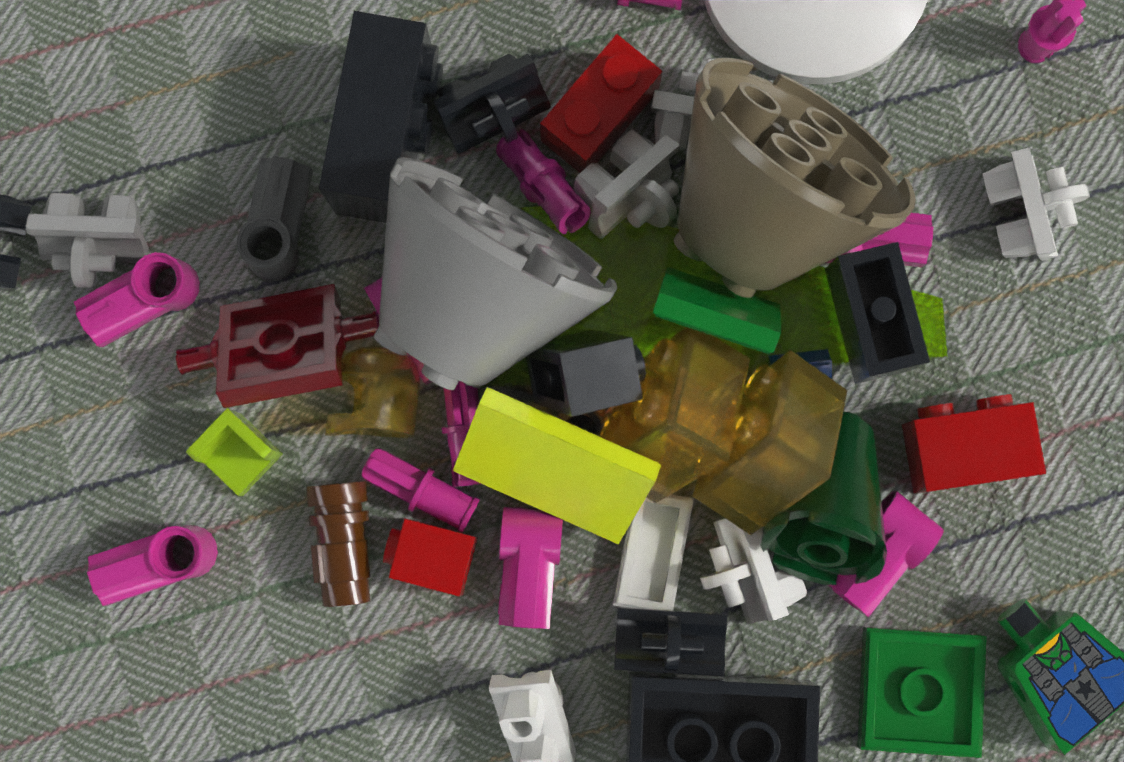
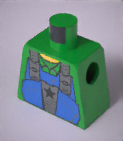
[997,598,1124,755]

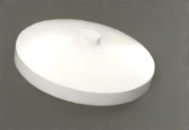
[704,0,927,84]

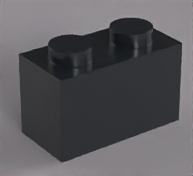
[825,242,930,384]
[526,330,646,417]

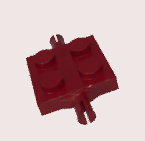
[176,284,380,408]

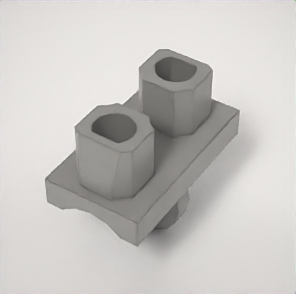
[25,193,149,288]

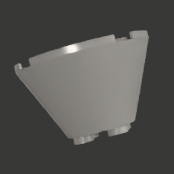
[374,157,617,390]

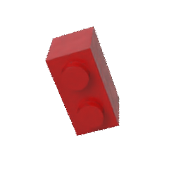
[540,34,663,173]
[902,394,1046,494]

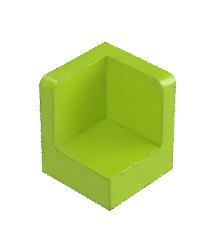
[186,408,283,497]

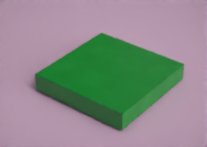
[653,267,781,355]
[857,627,987,758]

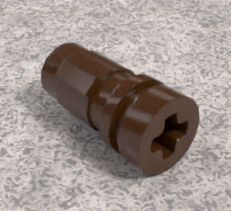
[306,481,371,607]

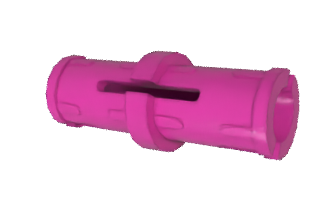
[496,129,591,234]

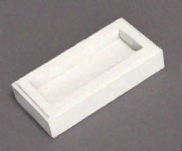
[612,490,694,611]

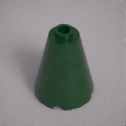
[760,411,887,585]

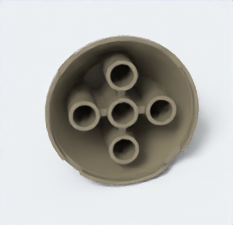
[674,58,916,298]

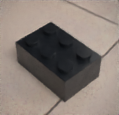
[319,11,443,223]
[625,671,820,762]

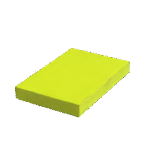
[453,387,661,545]

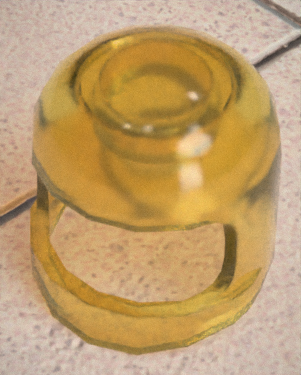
[325,346,420,438]

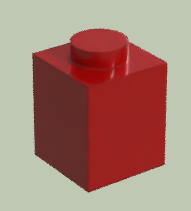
[383,518,478,597]

